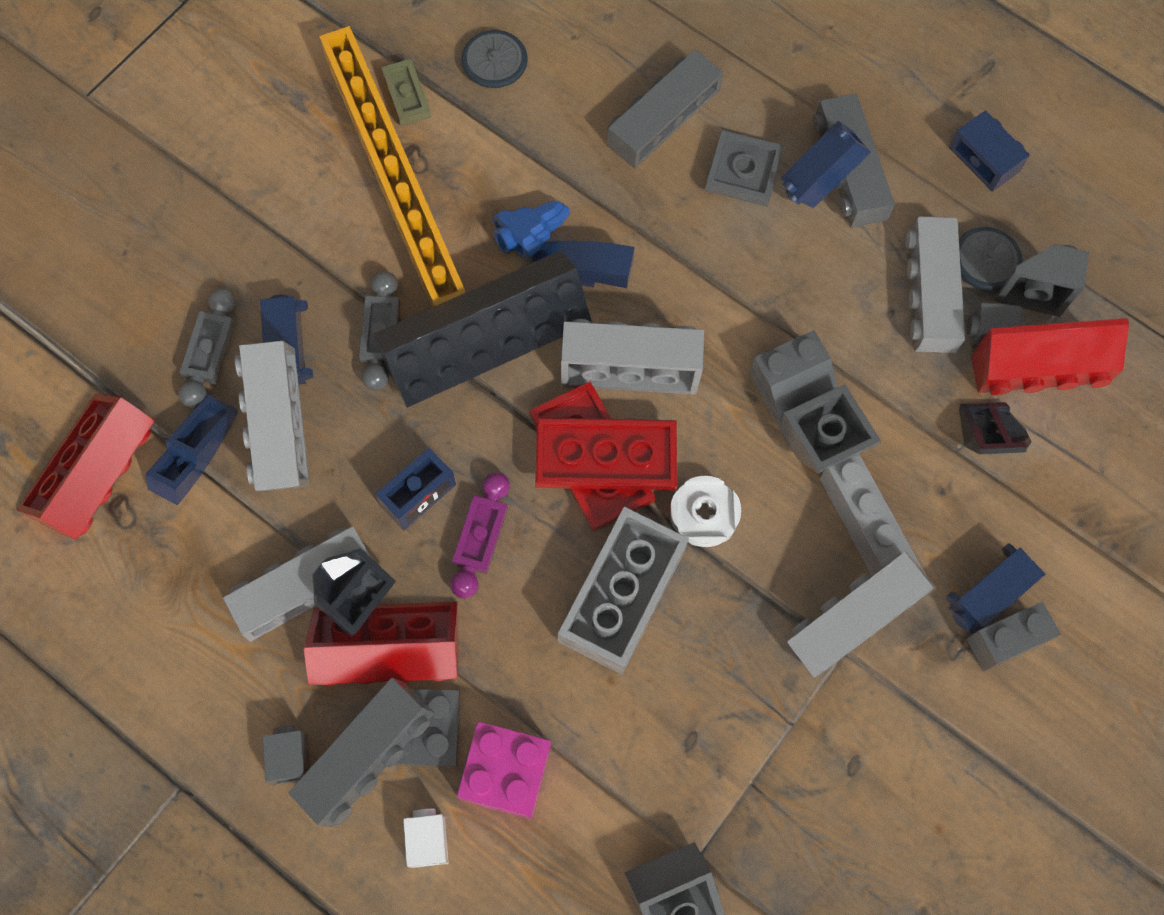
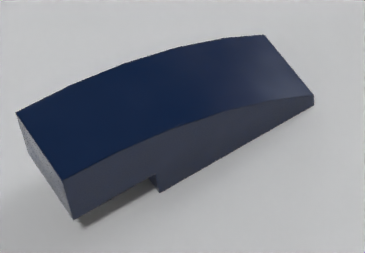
[532,241,635,289]
[145,395,238,505]

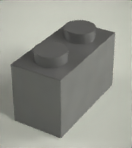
[967,602,1061,671]

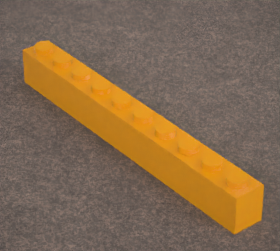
[319,26,466,308]

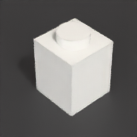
[404,809,449,868]

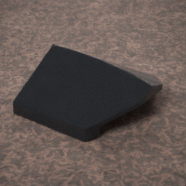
[959,402,1032,454]
[312,548,396,637]

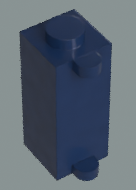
[781,120,871,208]
[260,294,313,385]
[946,543,1046,634]

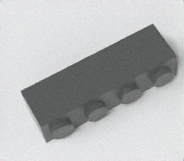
[607,49,723,169]
[812,93,895,228]
[288,678,435,827]

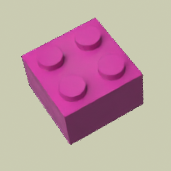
[457,722,551,820]

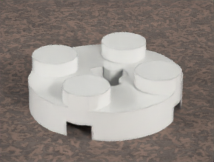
[670,476,741,547]

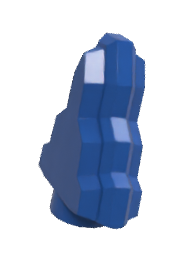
[492,201,570,260]

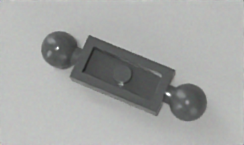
[359,271,400,391]
[178,289,236,408]

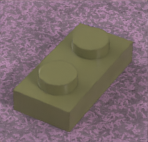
[381,59,431,126]

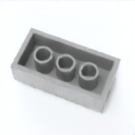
[561,319,704,395]
[235,341,310,491]
[558,507,689,675]

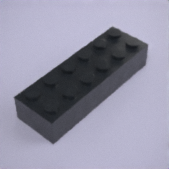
[373,251,592,408]

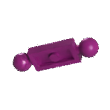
[450,472,510,599]

